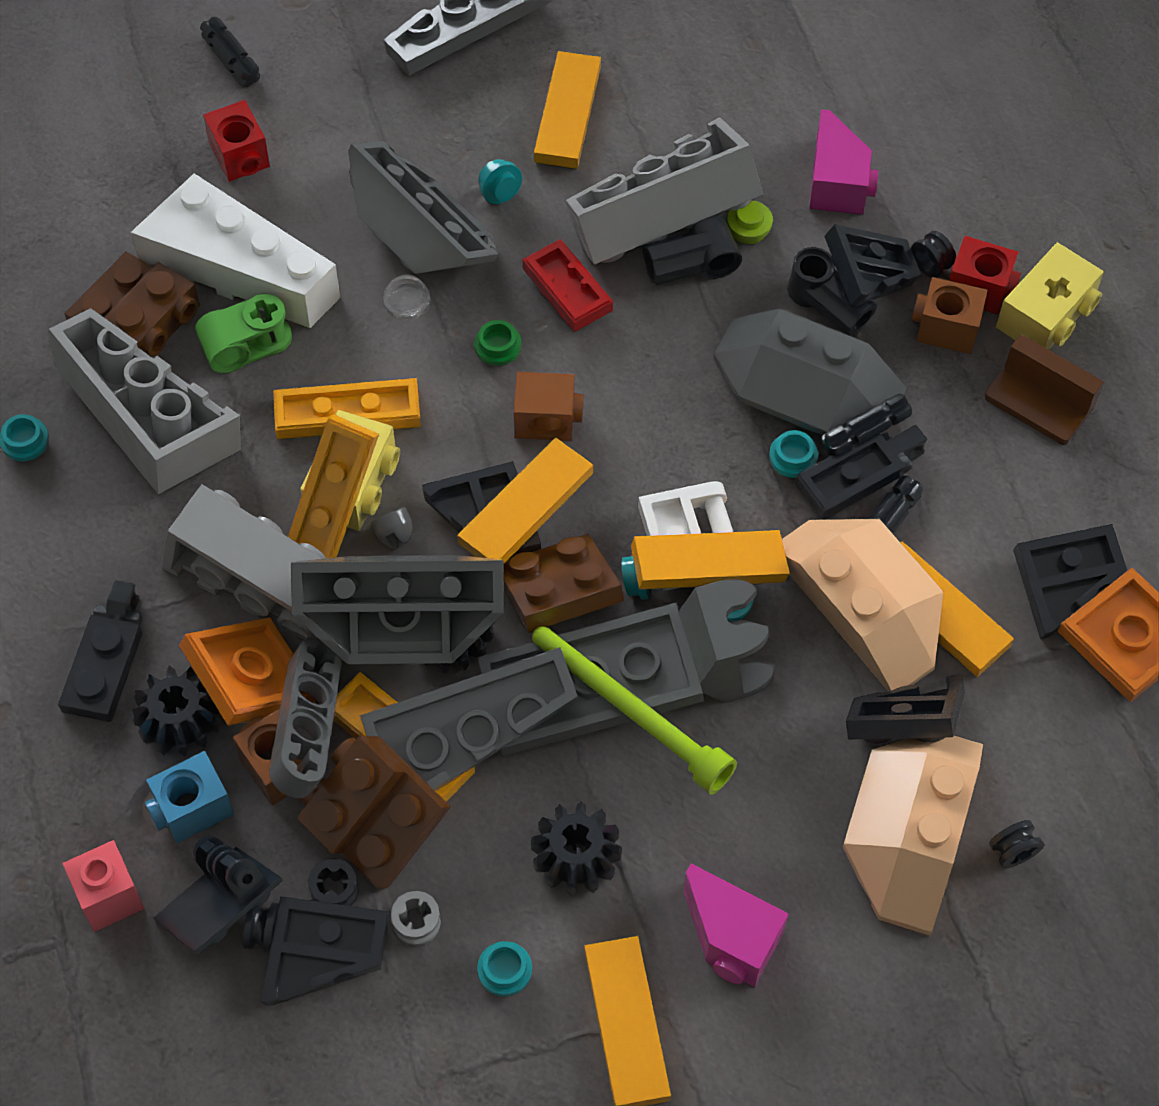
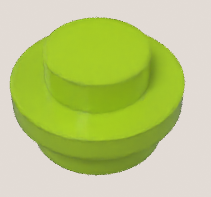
[727,200,773,244]

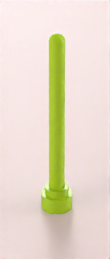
[532,626,737,795]

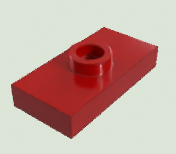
[522,239,613,332]

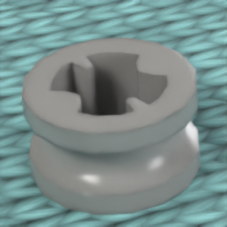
[391,891,441,946]

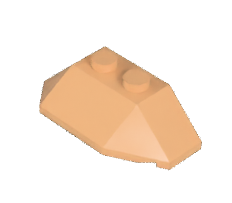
[782,519,943,692]
[843,736,983,936]

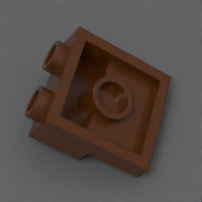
[64,251,200,357]
[297,736,451,889]

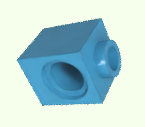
[144,751,234,844]

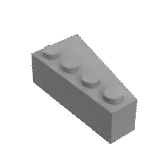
[566,117,764,264]
[49,308,241,494]
[162,484,325,640]

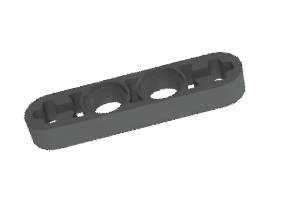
[269,637,341,798]

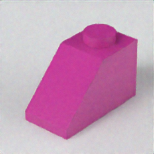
[809,109,879,215]
[683,863,789,987]

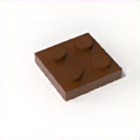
[503,534,624,633]

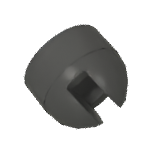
[370,507,413,548]

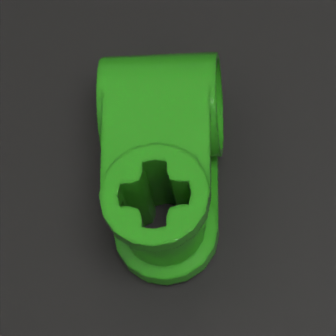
[195,294,292,373]

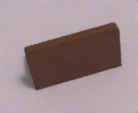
[985,334,1104,445]

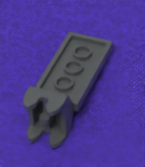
[478,579,774,757]

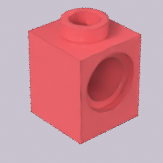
[62,840,145,932]

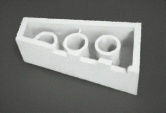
[131,174,340,328]

